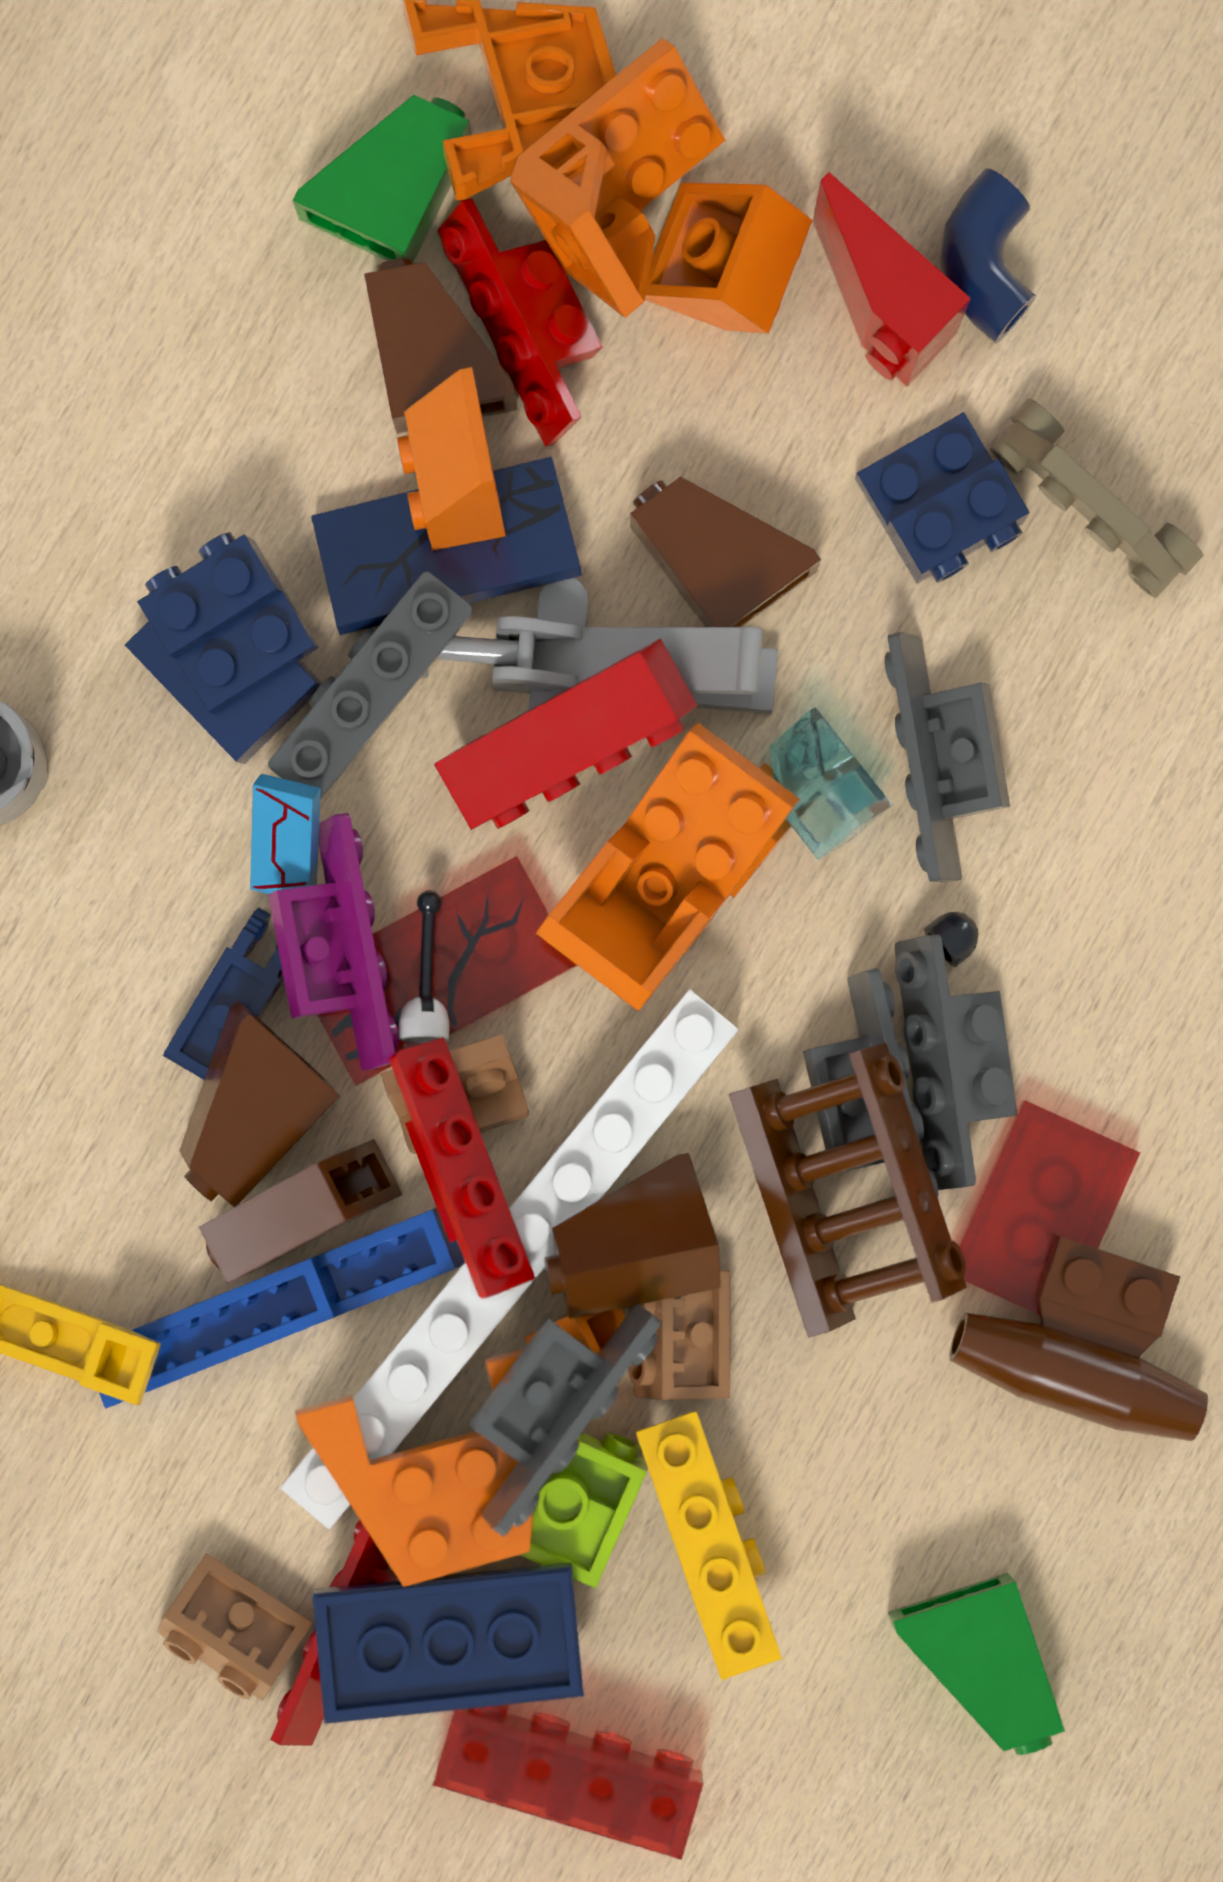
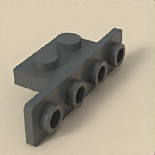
[268,572,473,801]
[885,632,1010,883]
[894,934,1018,1190]
[803,968,938,1221]
[469,1303,662,1537]

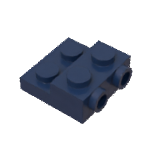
[855,412,1030,584]
[137,532,319,714]

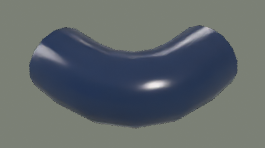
[940,168,1036,343]

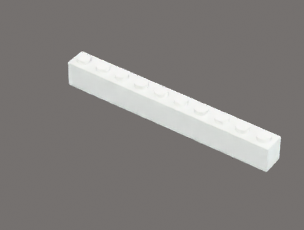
[280,989,739,1530]

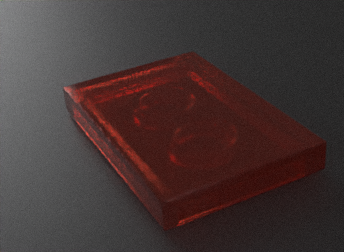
[958,1100,1140,1315]

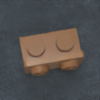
[381,1034,529,1154]
[628,1270,730,1401]
[157,1553,313,1701]

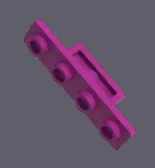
[268,813,398,1071]

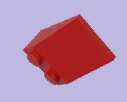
[813,172,971,387]

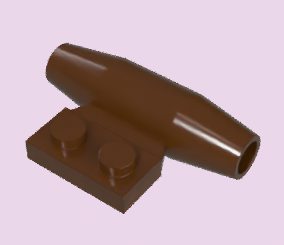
[949,1235,1208,1441]

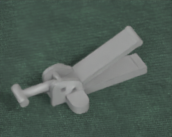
[421,578,778,714]

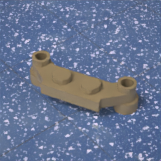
[990,398,1204,598]

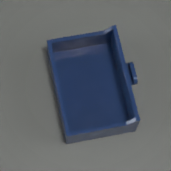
[125,621,322,764]

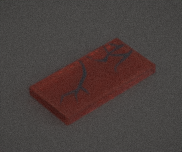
[318,856,577,1086]

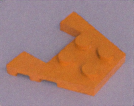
[403,0,616,201]
[295,1348,533,1587]

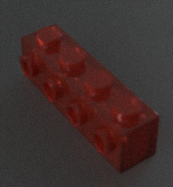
[433,1704,704,1860]

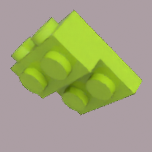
[520,1432,648,1589]

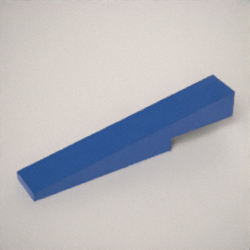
[99,1208,465,1409]

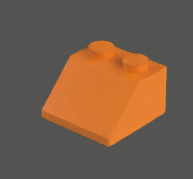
[645,182,813,334]
[397,367,506,551]

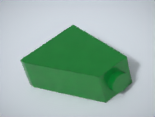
[292,95,472,263]
[887,1573,1065,1755]

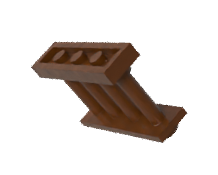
[729,1043,967,1338]

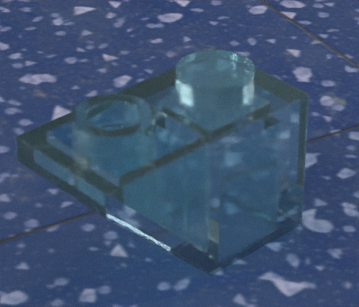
[769,707,893,860]

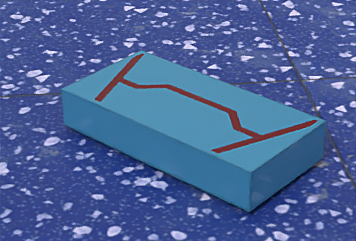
[250,774,321,894]

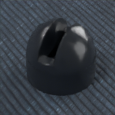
[924,912,979,967]

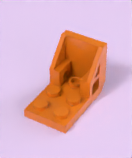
[510,38,726,318]
[536,722,800,1011]

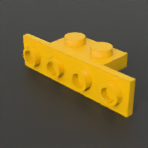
[635,1410,782,1680]

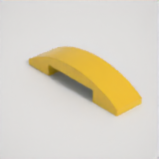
[0,1284,161,1405]

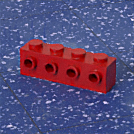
[434,638,698,830]

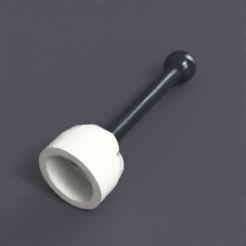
[398,890,450,1043]

